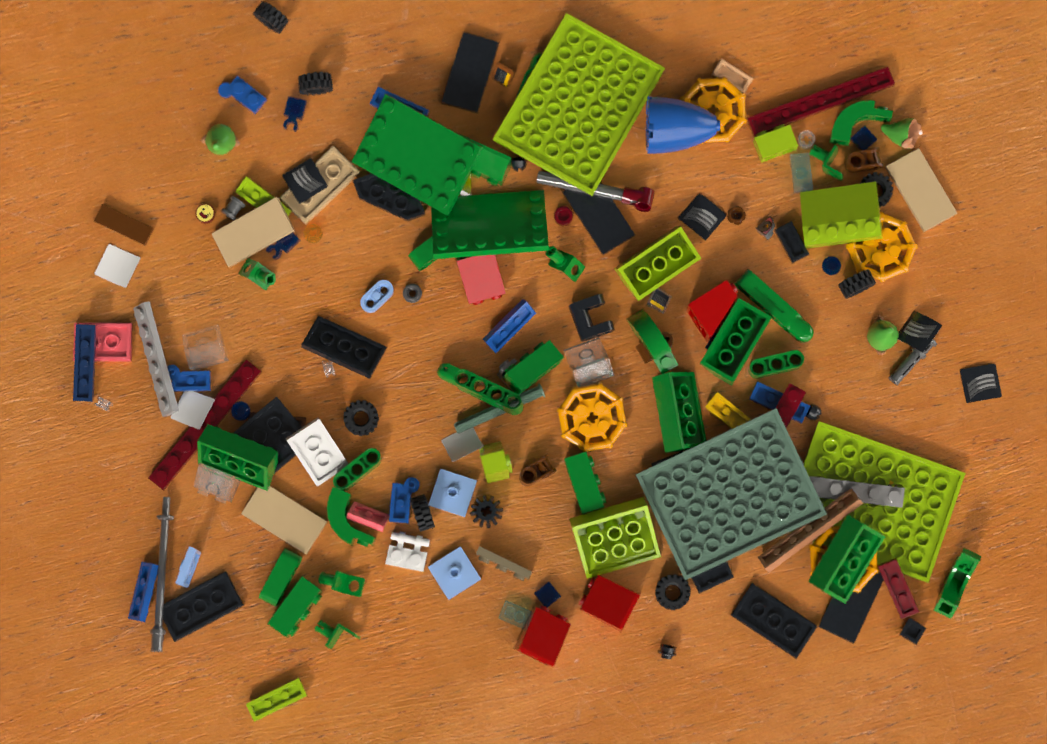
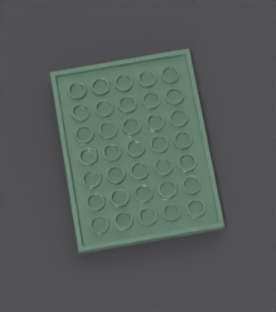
[636,409,827,580]

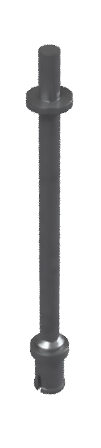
[150,497,174,652]

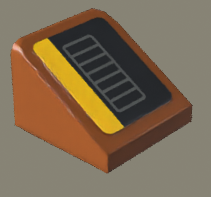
[492,62,515,87]

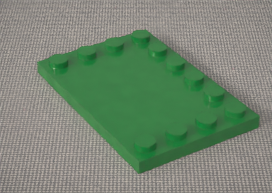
[351,94,483,215]
[431,190,549,259]

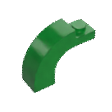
[829,100,893,146]
[626,309,678,374]
[327,487,376,547]
[933,548,981,619]

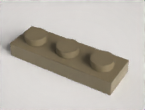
[476,546,532,581]

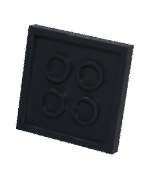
[233,397,302,474]

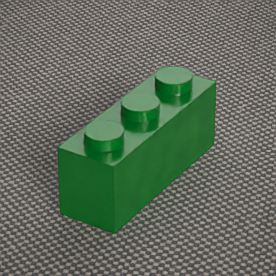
[503,340,564,395]
[564,452,607,515]
[267,576,322,638]

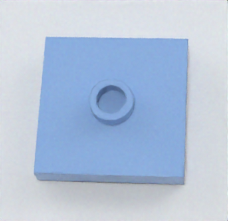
[428,469,477,517]
[176,546,201,588]
[428,546,481,600]

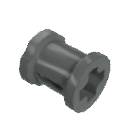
[221,196,246,221]

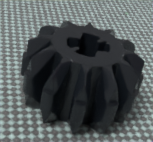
[470,495,503,528]

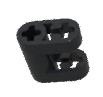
[568,294,615,342]

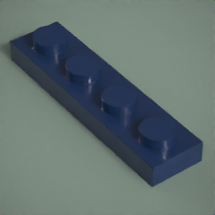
[73,324,97,402]

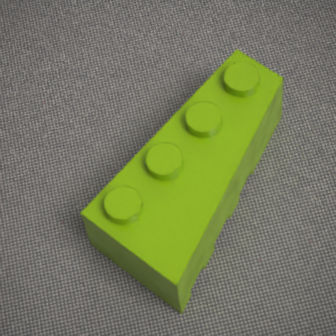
[479,441,512,484]

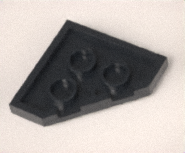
[353,174,425,221]

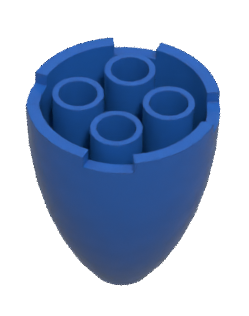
[646,97,720,154]

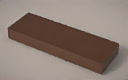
[94,204,154,246]

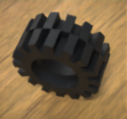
[253,1,289,34]
[298,72,333,96]
[860,172,893,208]
[838,269,876,299]
[343,400,379,436]
[410,494,435,532]
[655,574,691,610]

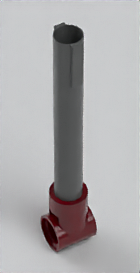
[537,171,655,212]

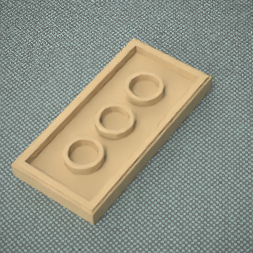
[279,146,360,225]
[885,148,957,232]
[212,197,295,267]
[241,486,327,555]

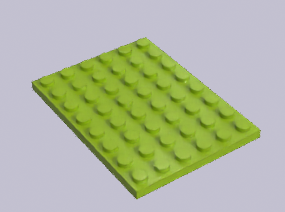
[493,13,665,196]
[788,421,965,583]

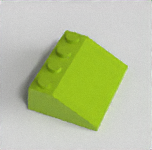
[800,182,883,249]
[569,497,661,579]

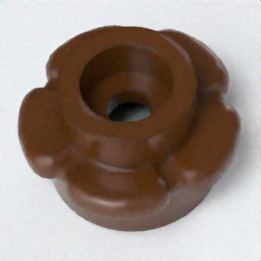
[727,206,746,225]

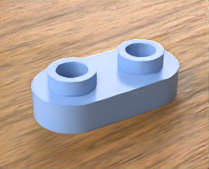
[360,280,394,313]

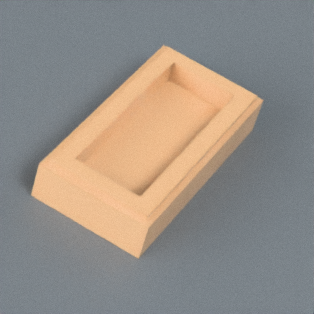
[711,59,753,93]

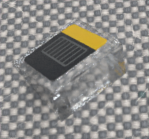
[647,288,672,314]

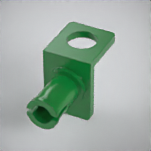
[809,144,843,181]
[545,246,585,282]
[238,258,276,290]
[319,571,365,597]
[315,620,361,649]

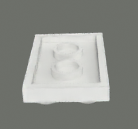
[286,418,348,486]

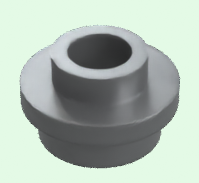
[403,284,422,303]

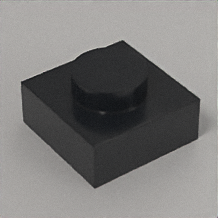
[899,618,926,645]

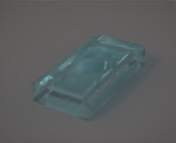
[790,153,813,193]
[498,601,531,629]

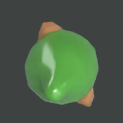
[881,118,922,149]
[200,124,240,155]
[867,315,899,355]

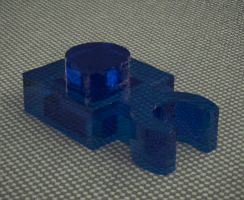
[283,96,307,132]
[266,232,301,260]

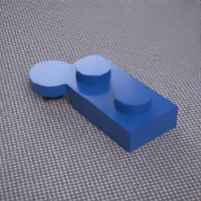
[218,76,267,114]
[167,365,211,392]
[389,477,420,524]

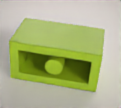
[753,124,798,163]

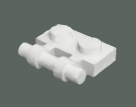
[385,532,430,572]

